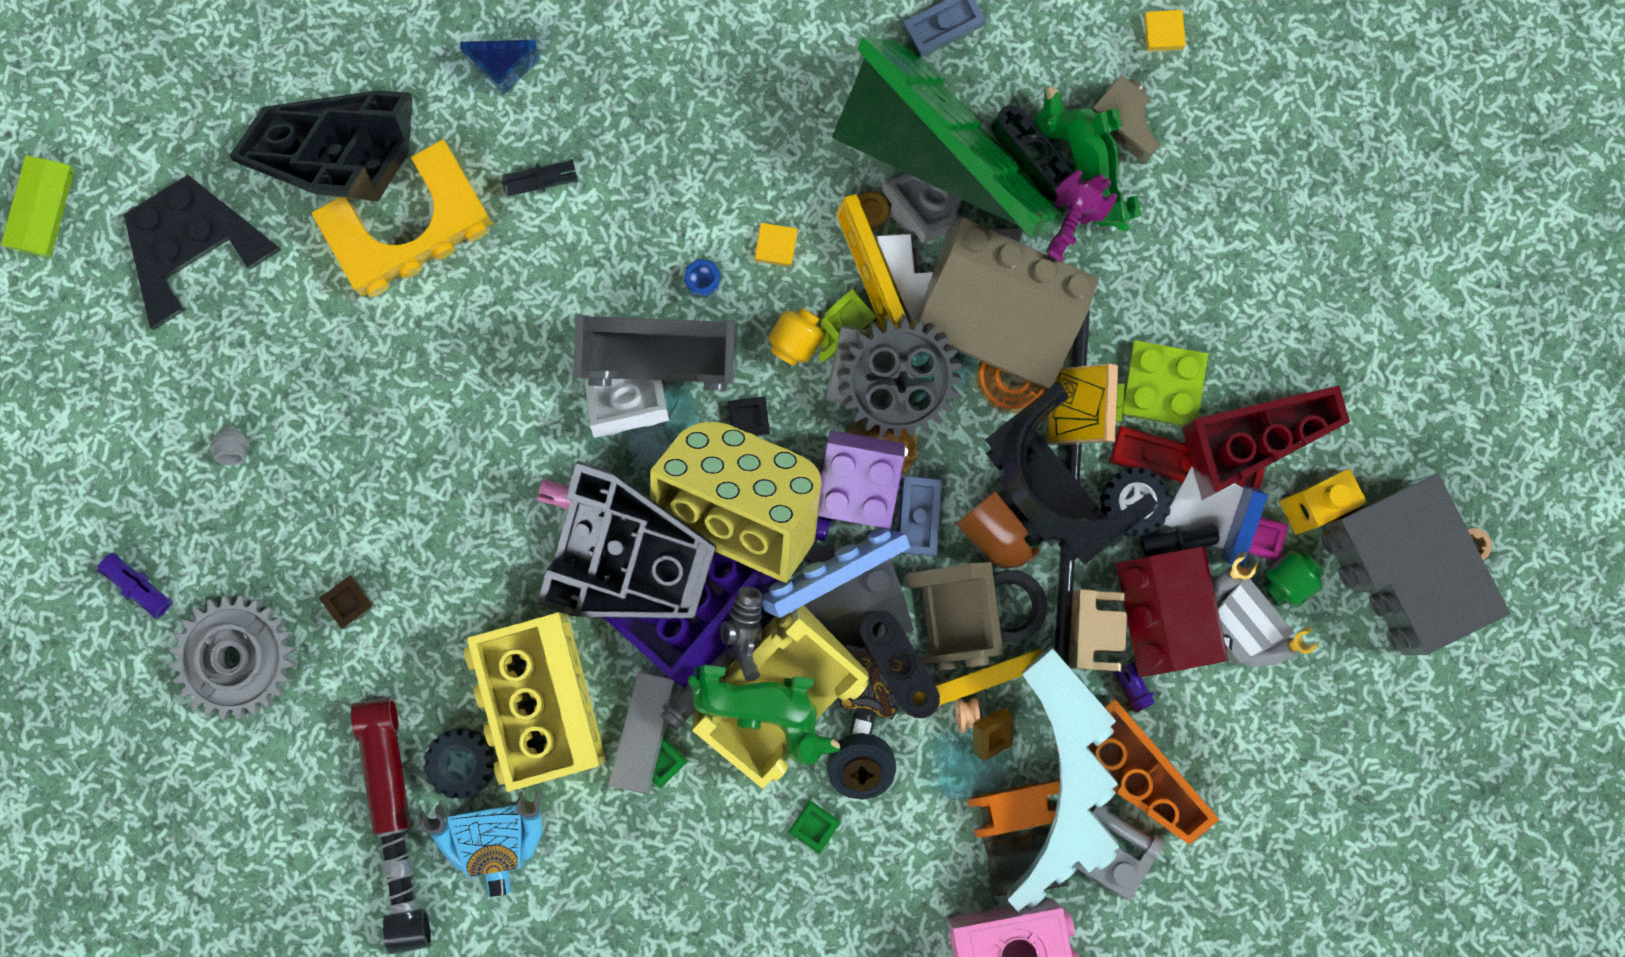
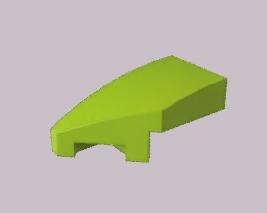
[819,289,877,363]

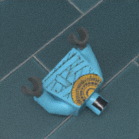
[420,791,543,897]

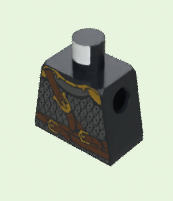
[839,644,909,734]

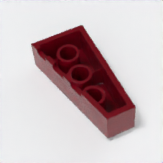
[1182,385,1350,500]

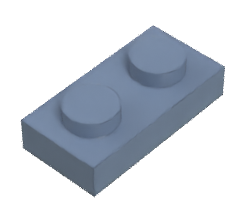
[903,0,986,58]
[898,476,942,556]

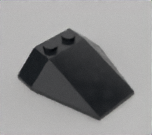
[229,90,413,201]
[537,461,717,618]

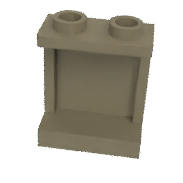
[906,562,1004,671]

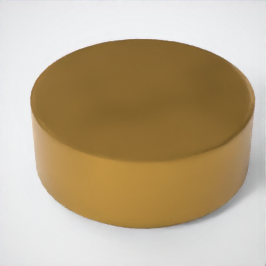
[858,191,890,230]

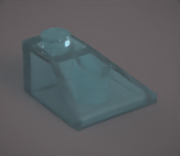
[624,384,702,479]

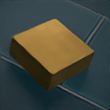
[973,708,1013,761]

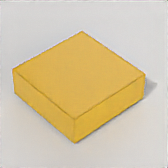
[1144,10,1186,52]
[755,223,798,267]

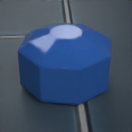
[684,259,721,298]

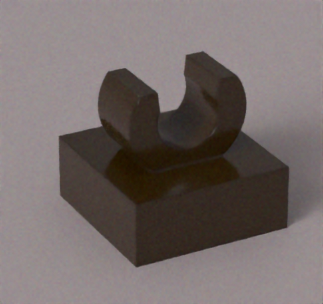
[319,575,376,629]

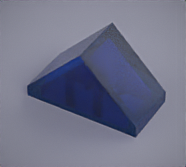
[460,40,541,95]

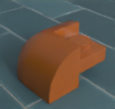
[956,492,1041,569]

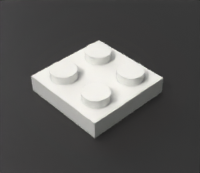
[585,379,669,438]

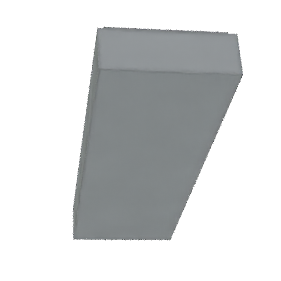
[608,672,677,795]

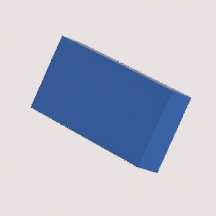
[1221,485,1268,567]

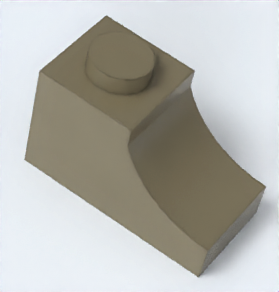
[1092,74,1161,164]

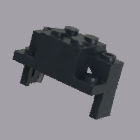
[985,381,1159,565]

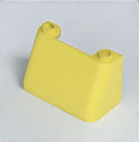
[692,605,869,789]

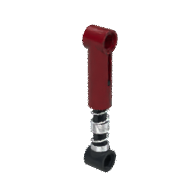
[351,696,431,954]

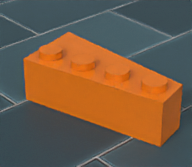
[1054,695,1220,845]

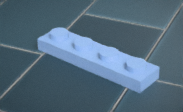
[762,528,911,618]

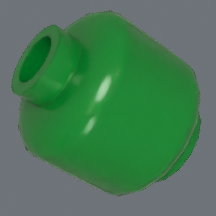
[1264,551,1324,607]

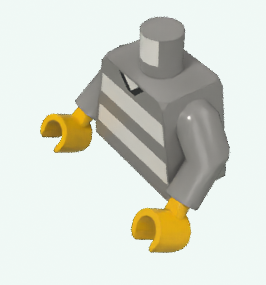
[1207,552,1320,668]

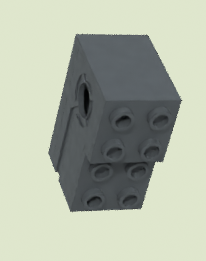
[1321,473,1510,655]

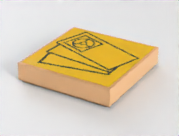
[1047,364,1118,445]

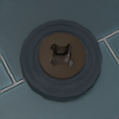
[827,733,897,800]

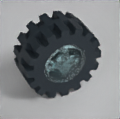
[423,728,497,799]

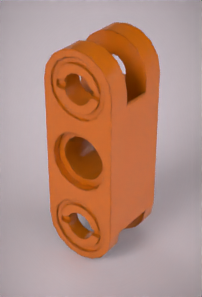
[967,778,1060,838]

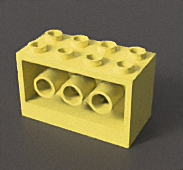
[464,612,607,792]

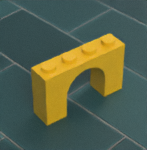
[311,139,493,297]

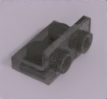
[983,826,1068,897]

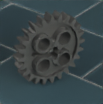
[837,314,963,439]

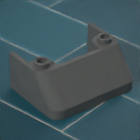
[574,314,738,391]

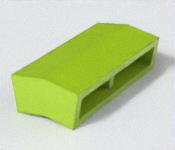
[1,155,75,259]

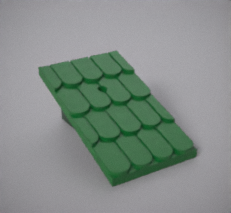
[832,37,1064,237]

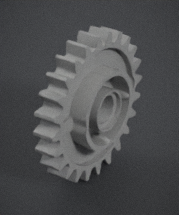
[169,596,297,720]

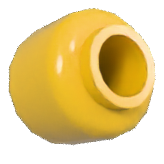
[768,307,824,366]

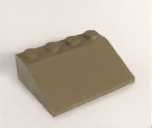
[918,217,1099,390]

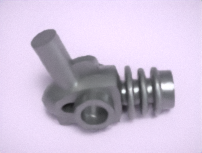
[720,586,763,681]

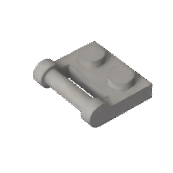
[1074,804,1165,901]

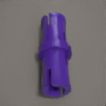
[97,552,173,619]

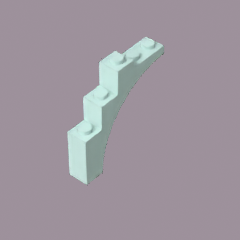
[1007,646,1119,912]

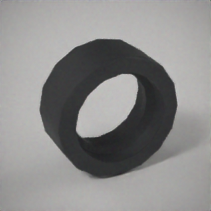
[993,570,1047,643]

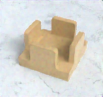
[1069,589,1127,671]

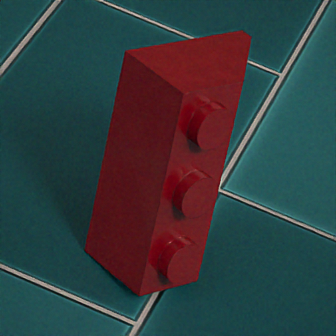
[1116,546,1229,677]

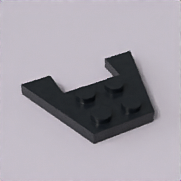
[124,175,282,330]

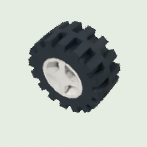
[1100,467,1172,537]

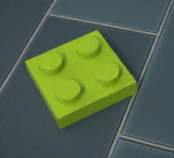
[1122,340,1209,427]

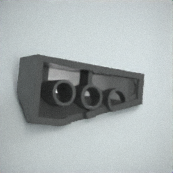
[760,559,914,645]

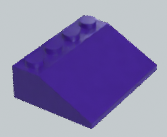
[603,552,779,688]

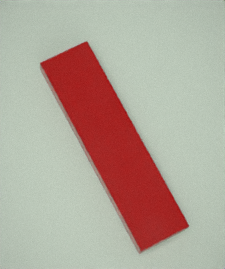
[1108,426,1266,489]

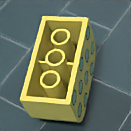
[650,422,822,583]

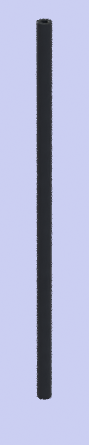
[1050,311,1090,724]

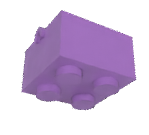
[818,430,905,529]

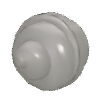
[210,425,250,465]

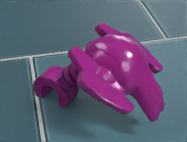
[1046,170,1117,262]

